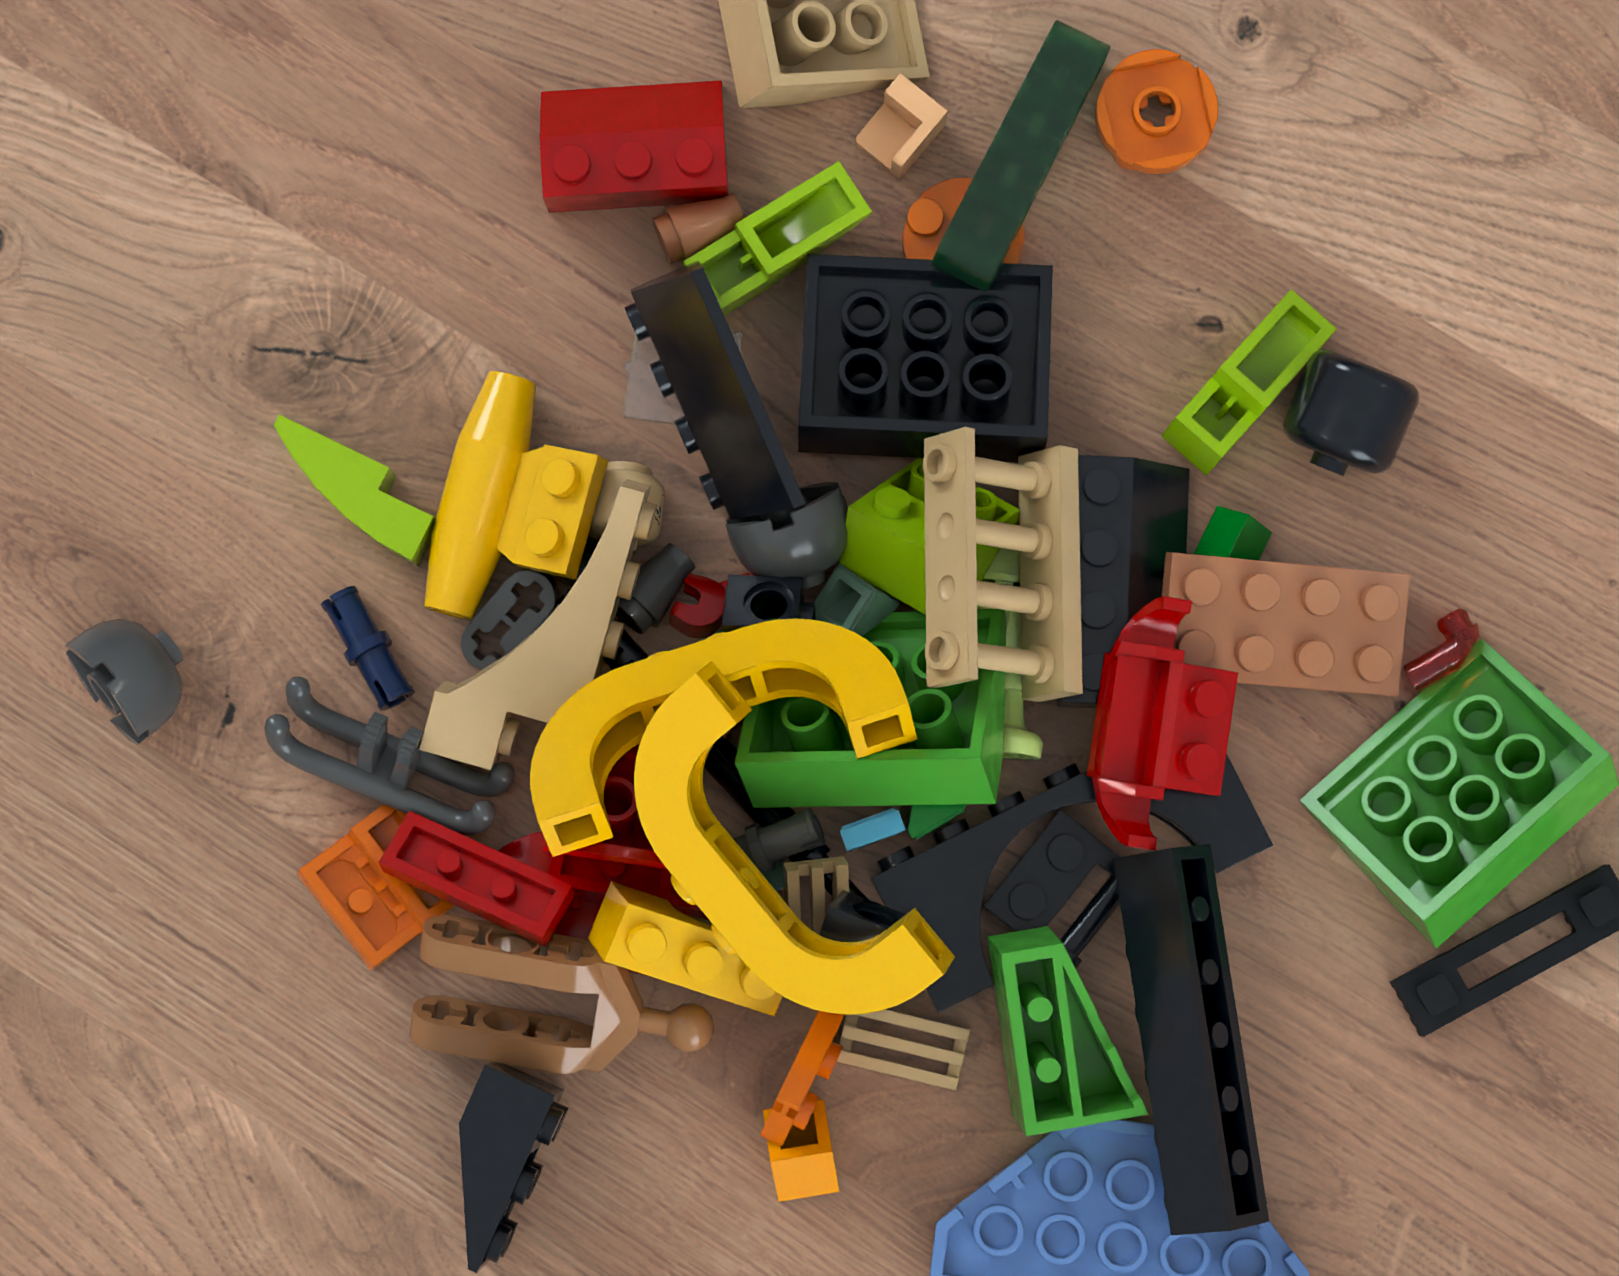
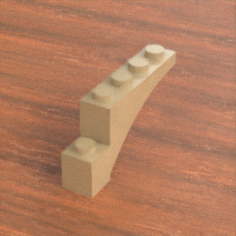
[419,479,657,770]

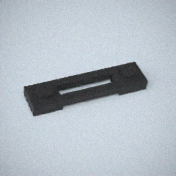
[1390,864,1619,1037]

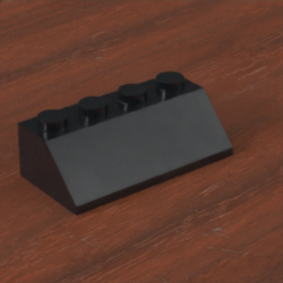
[1057,455,1189,709]

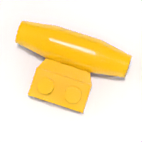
[424,371,608,620]

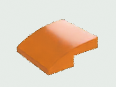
[297,804,455,971]

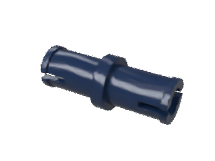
[321,586,415,711]

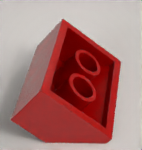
[539,80,729,213]

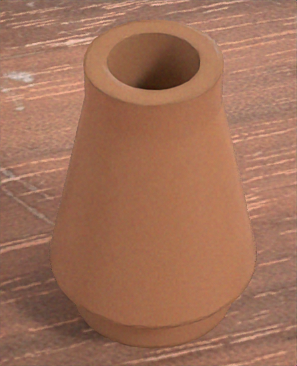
[652,193,745,264]

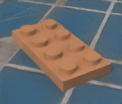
[1162,552,1410,697]

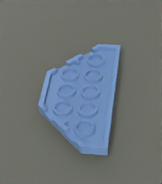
[929,1119,1310,1276]

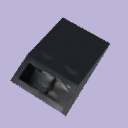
[459,1062,569,1273]

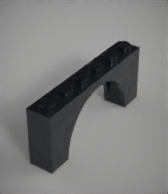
[871,754,1273,1013]

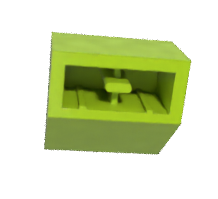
[839,458,1020,615]

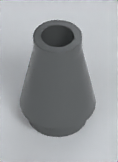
[616,543,696,634]

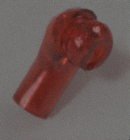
[1403,608,1480,692]

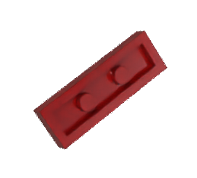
[379,811,575,947]

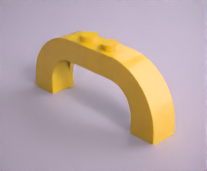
[530,618,918,857]
[634,661,955,1015]

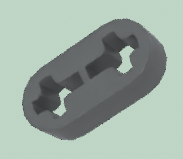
[461,568,559,670]

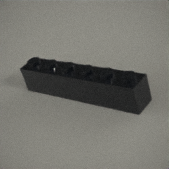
[1113,844,1270,1235]

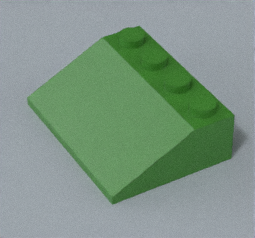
[735,609,1006,808]
[1300,638,1619,949]

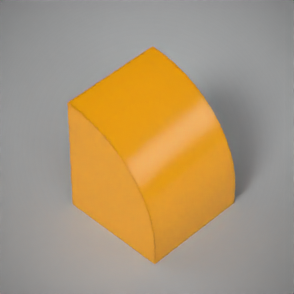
[763,1099,839,1202]

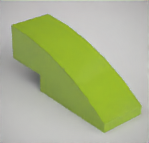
[683,161,872,317]
[1161,289,1337,476]
[273,414,435,567]

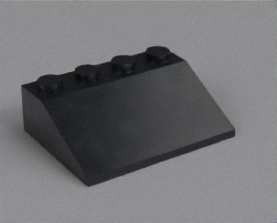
[798,254,1053,463]
[624,260,805,520]

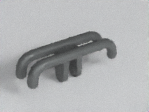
[264,676,515,835]

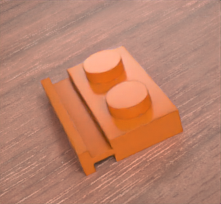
[760,1011,845,1146]

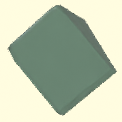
[814,563,901,636]

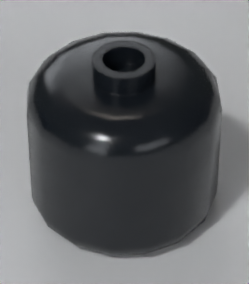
[1283,349,1419,476]

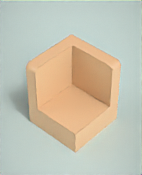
[856,73,948,180]

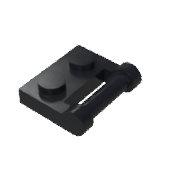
[983,809,1120,968]

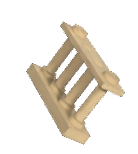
[923,427,1083,702]

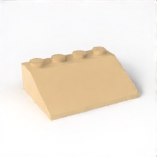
[718,0,930,109]

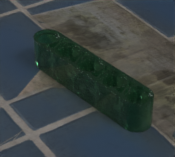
[931,20,1111,292]

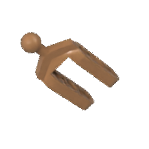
[410,915,714,1074]

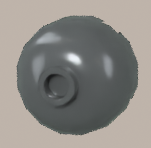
[725,482,848,590]
[65,619,183,745]

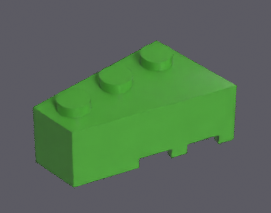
[987,926,1149,1136]

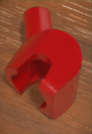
[669,572,750,638]

